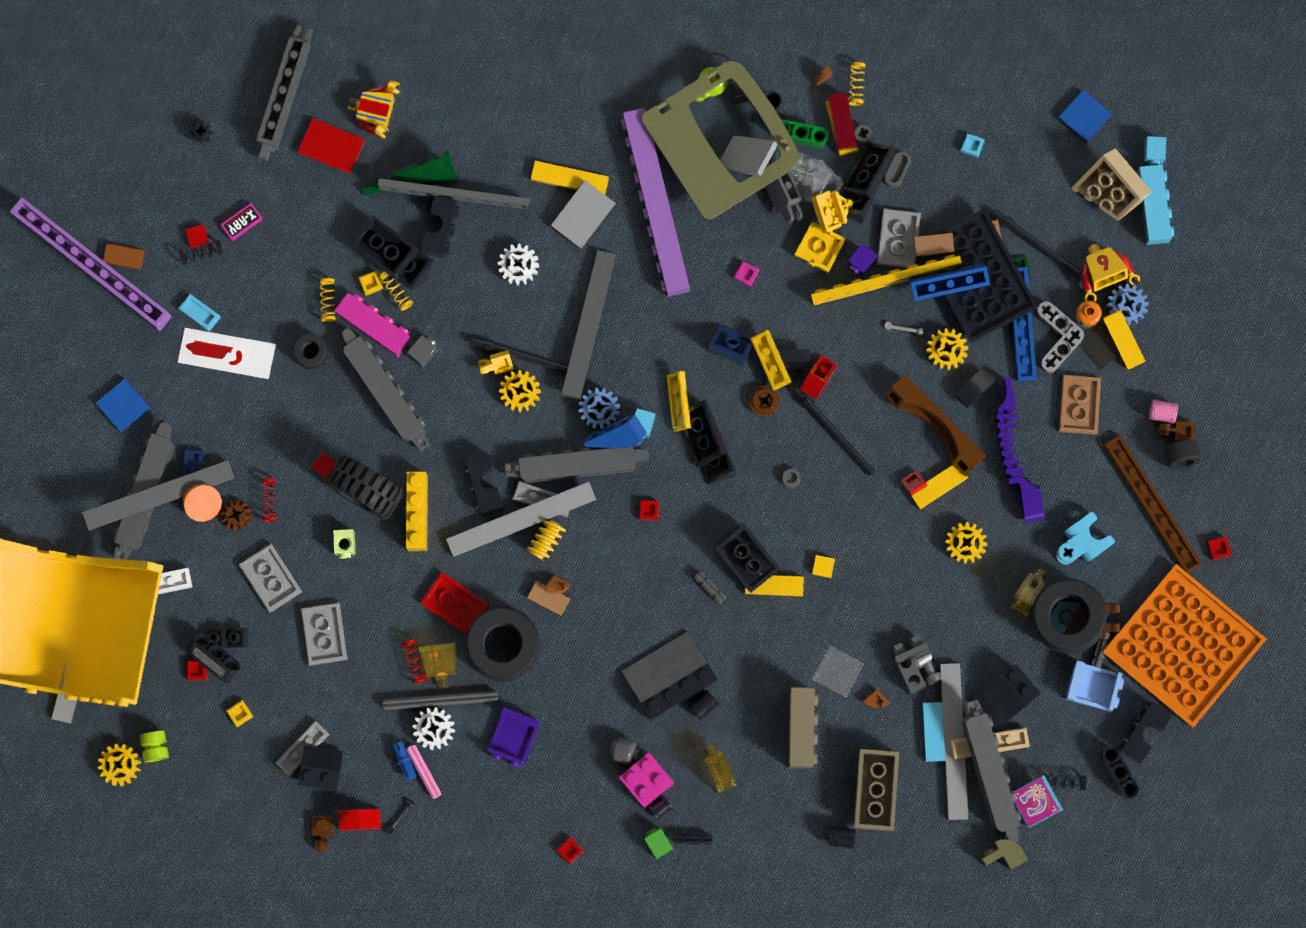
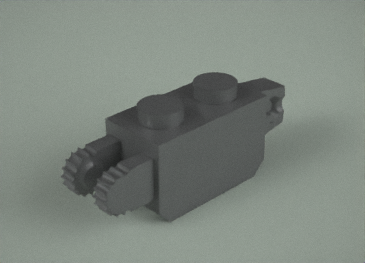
[765,158,803,223]

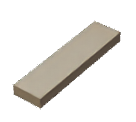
[950,728,1030,759]

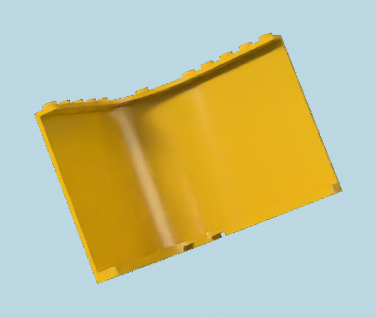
[0,539,163,707]

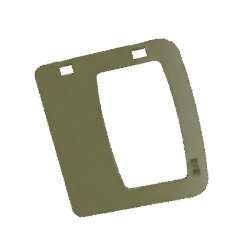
[642,61,799,220]

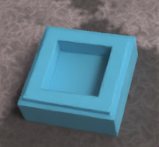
[960,133,985,158]

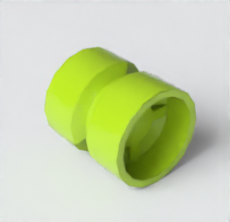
[139,731,169,762]

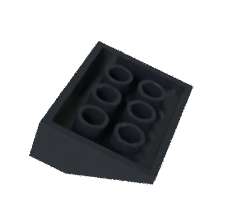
[621,632,718,721]

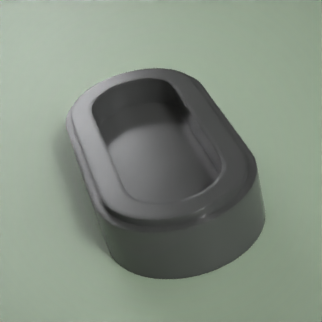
[884,151,911,188]

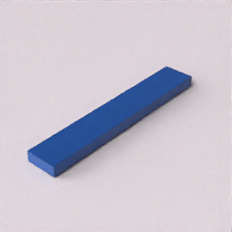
[1012,267,1037,382]

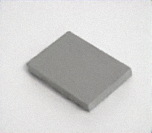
[720,136,778,176]
[551,180,616,249]
[877,209,921,269]
[239,544,302,613]
[301,602,348,666]

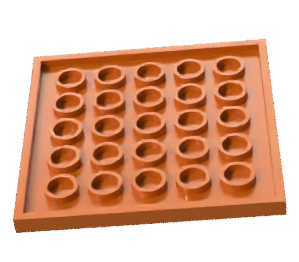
[1103,564,1266,728]

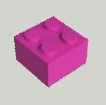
[619,753,674,808]

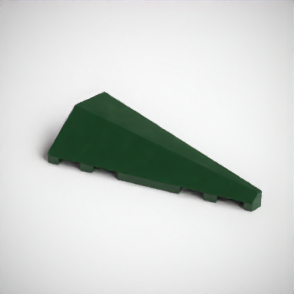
[361,151,458,195]

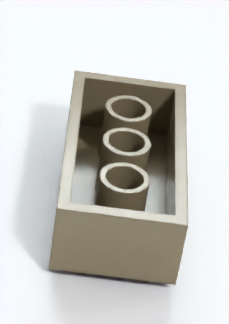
[789,688,818,769]
[853,749,899,831]

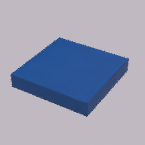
[1058,90,1112,143]
[96,379,150,432]

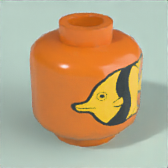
[1075,301,1102,327]

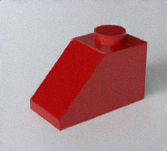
[800,355,838,399]
[339,809,381,831]

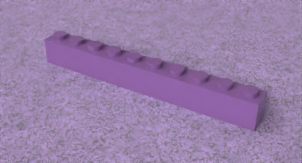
[621,108,690,297]
[10,198,172,331]

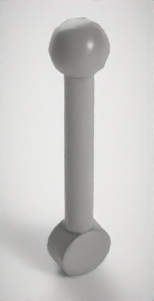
[884,322,924,335]

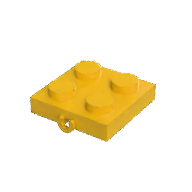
[794,222,846,273]

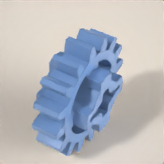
[1107,284,1149,326]
[579,388,620,429]

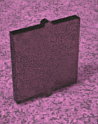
[1080,324,1120,370]

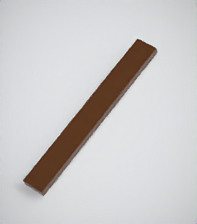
[1103,434,1203,573]

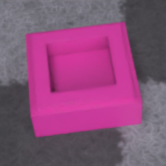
[734,261,759,287]

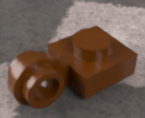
[1157,421,1195,441]
[312,816,333,853]

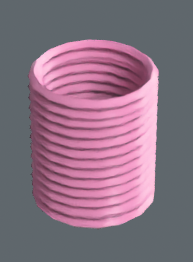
[1149,400,1178,424]

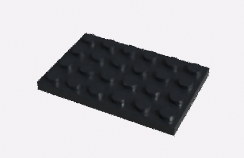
[923,208,1038,344]

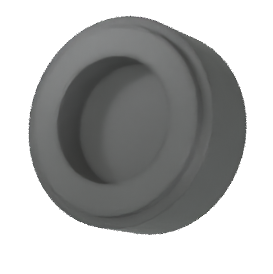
[781,468,801,488]

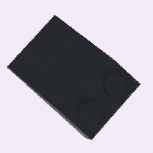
[712,523,780,593]
[973,664,1041,733]

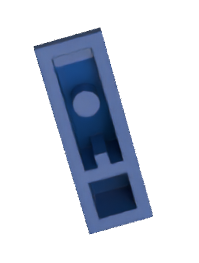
[583,414,647,448]

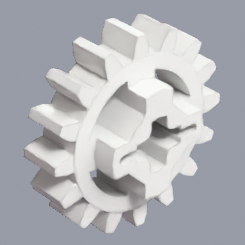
[498,244,539,286]
[413,708,455,750]

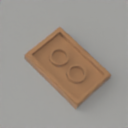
[1059,375,1101,435]

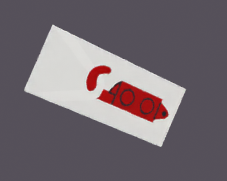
[177,328,276,379]

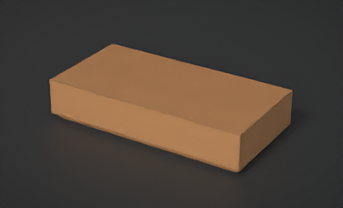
[914,233,955,257]
[527,581,571,616]

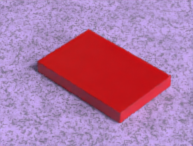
[298,118,365,174]
[420,572,490,635]

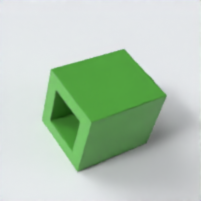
[645,828,673,859]

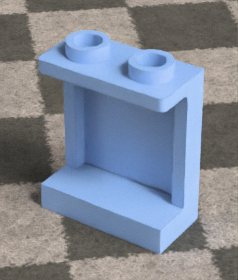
[1065,661,1124,712]

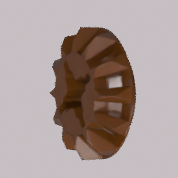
[749,386,780,417]
[221,500,252,531]

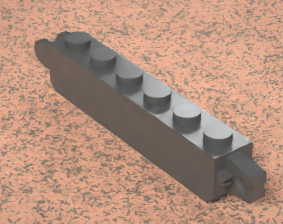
[257,25,313,161]
[342,328,430,451]
[113,422,175,560]
[505,446,650,483]
[962,700,1021,843]

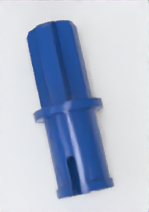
[391,741,416,781]

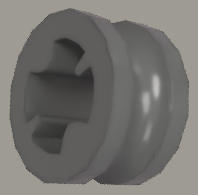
[855,125,872,144]

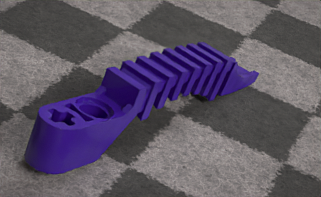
[995,377,1044,523]

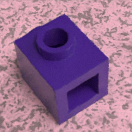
[847,243,877,276]

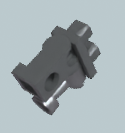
[893,635,943,695]

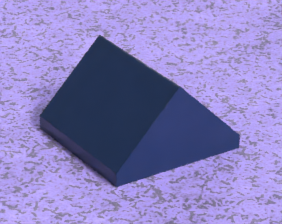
[708,324,753,366]

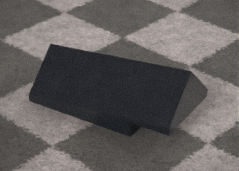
[841,142,896,224]
[350,216,434,291]
[684,400,736,485]

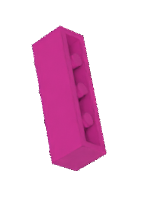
[335,293,411,358]

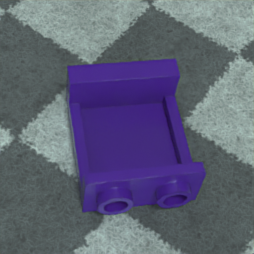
[487,708,541,768]

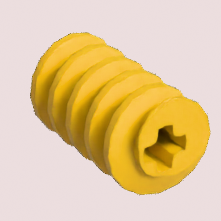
[526,519,566,562]

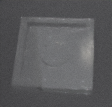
[812,645,864,698]

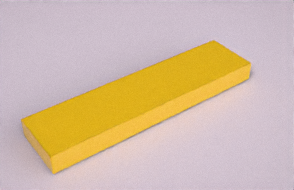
[531,161,609,195]

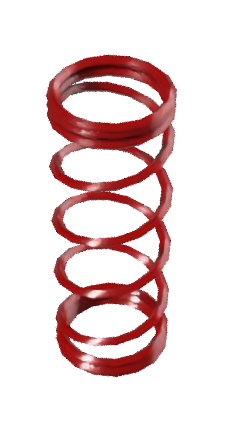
[261,478,277,522]
[402,639,428,684]

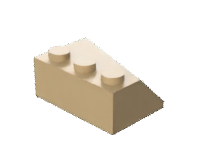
[1071,148,1152,221]

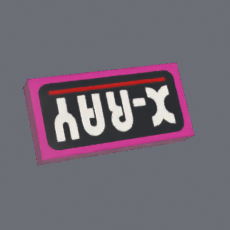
[221,203,263,241]

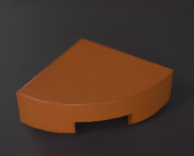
[812,66,832,87]
[544,575,570,594]
[863,689,890,708]

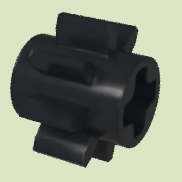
[190,120,214,145]

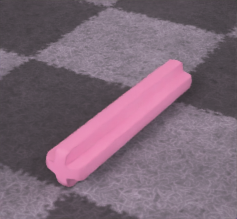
[406,745,441,799]

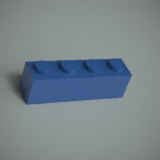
[909,263,990,301]

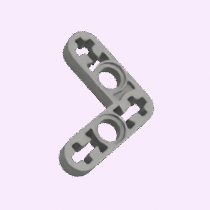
[1037,302,1084,373]

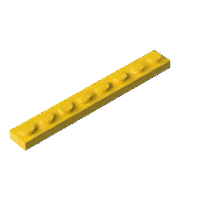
[811,255,962,305]

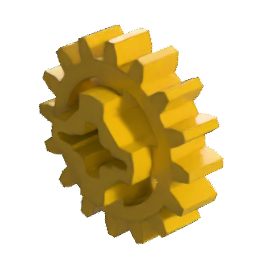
[926,328,968,371]
[499,370,541,413]
[945,522,987,565]
[98,744,141,786]

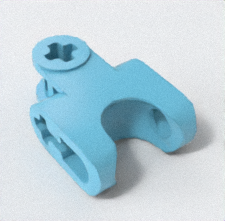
[1056,512,1115,565]

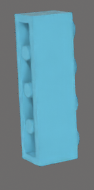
[1137,165,1174,245]

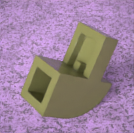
[981,839,1028,870]

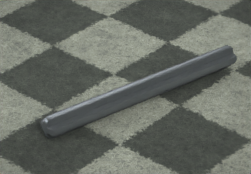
[383,691,498,710]

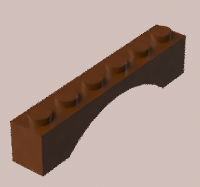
[884,375,986,477]

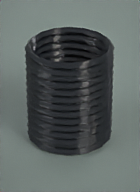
[764,91,782,113]
[688,689,719,721]
[828,826,856,850]

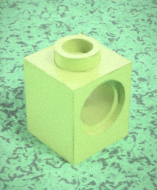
[333,529,356,559]

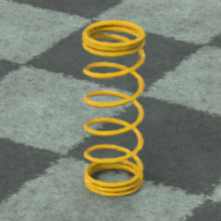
[849,62,865,106]
[379,271,413,311]
[320,278,336,322]

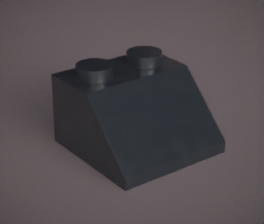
[298,745,343,791]

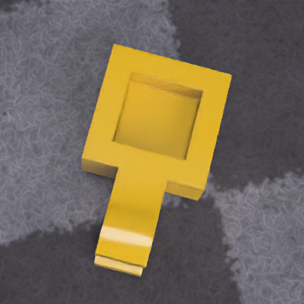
[478,350,514,375]

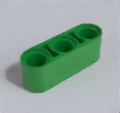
[781,120,828,148]

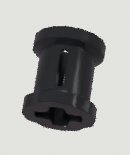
[649,796,674,821]

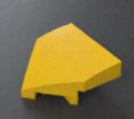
[811,191,853,233]

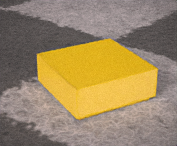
[358,271,383,296]
[812,555,835,578]
[226,700,254,727]

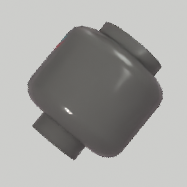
[610,738,640,765]

